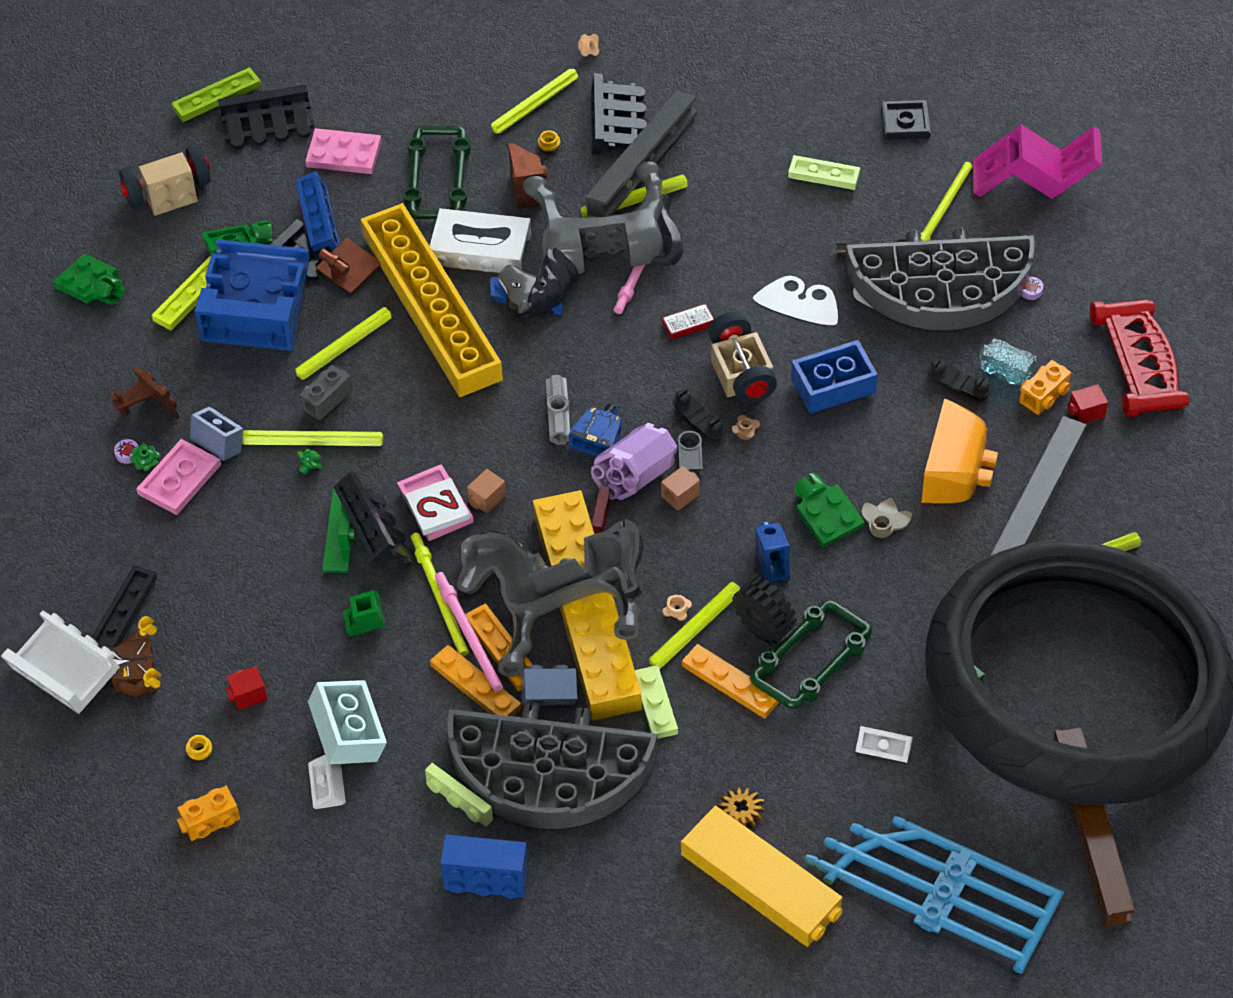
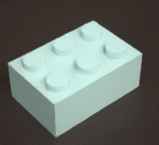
[308,680,387,764]

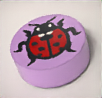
[1021,277,1043,300]
[114,439,138,464]

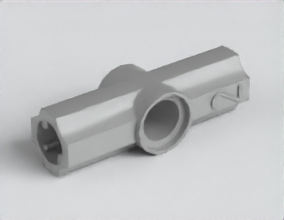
[546,375,570,445]

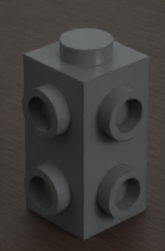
[300,365,352,421]

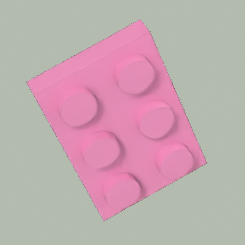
[305,128,382,174]
[136,439,221,515]
[397,464,474,541]

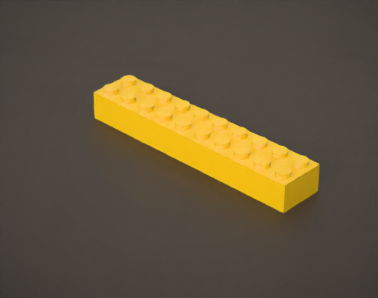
[361,203,503,398]
[533,490,642,721]

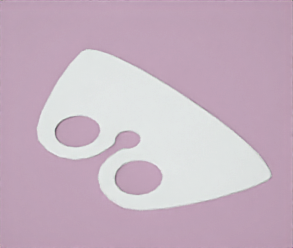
[753,276,838,325]

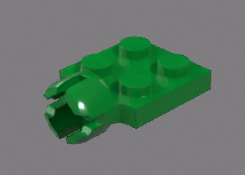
[202,221,273,256]
[53,253,125,305]
[794,473,865,548]

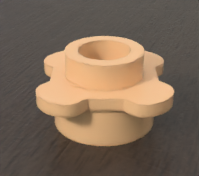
[578,34,599,56]
[663,595,692,621]

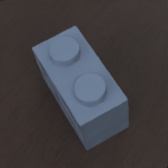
[190,406,243,461]
[521,665,577,706]

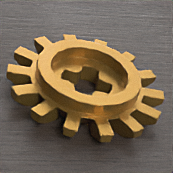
[717,787,765,827]

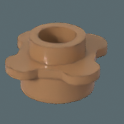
[732,415,760,440]

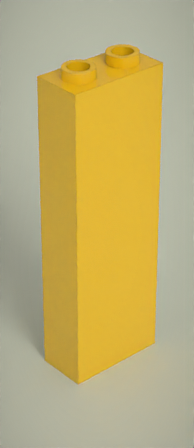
[681,805,843,947]

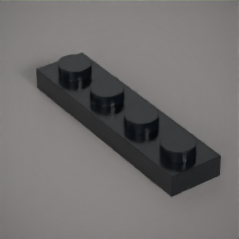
[91,565,157,650]

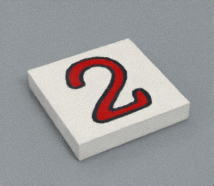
[405,478,470,536]

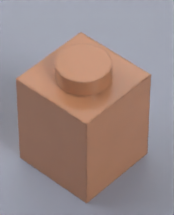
[661,466,700,511]
[467,469,506,514]

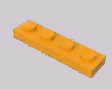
[465,603,532,692]
[682,644,779,719]
[430,645,522,716]

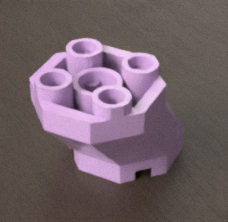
[591,423,677,500]

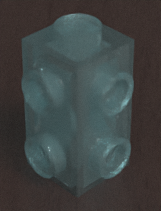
[980,338,1037,387]

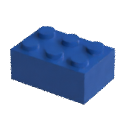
[791,340,878,414]
[440,835,529,899]

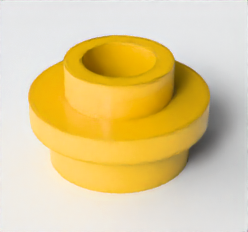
[538,130,560,151]
[186,735,212,760]

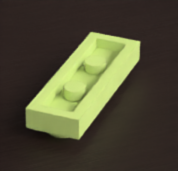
[788,155,860,190]
[635,665,678,739]
[425,763,493,827]

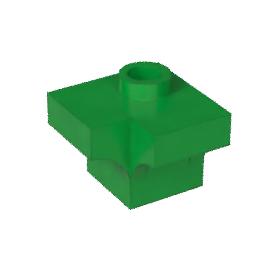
[343,590,386,637]

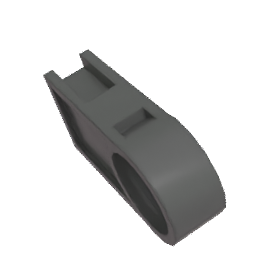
[677,430,703,476]

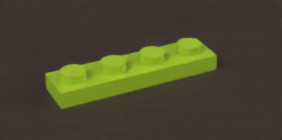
[172,67,261,122]

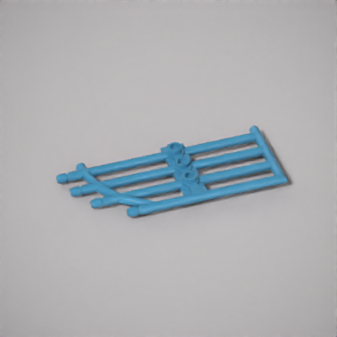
[804,816,1065,974]

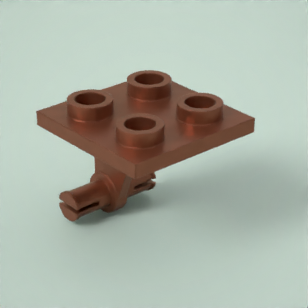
[316,238,381,295]
[110,366,180,420]

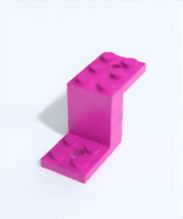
[973,124,1102,199]

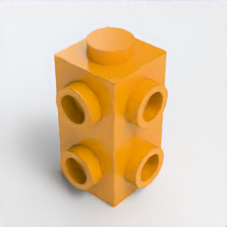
[1019,360,1071,415]
[176,785,240,841]

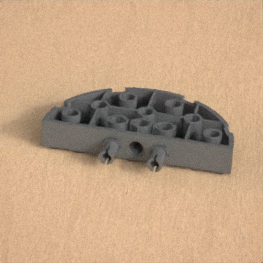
[846,227,1035,330]
[448,701,658,829]

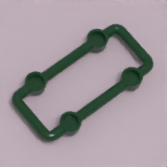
[403,126,471,219]
[750,600,872,709]

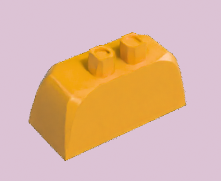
[921,399,998,503]

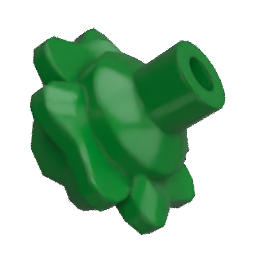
[130,443,160,472]
[297,449,323,475]

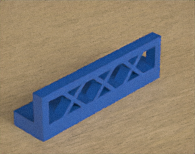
[296,171,340,252]

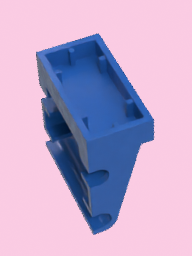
[195,239,309,351]

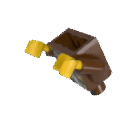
[110,616,161,698]

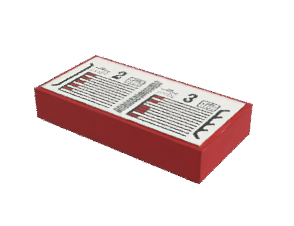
[662,303,714,339]

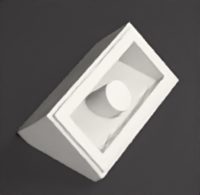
[855,726,913,763]
[308,755,346,809]

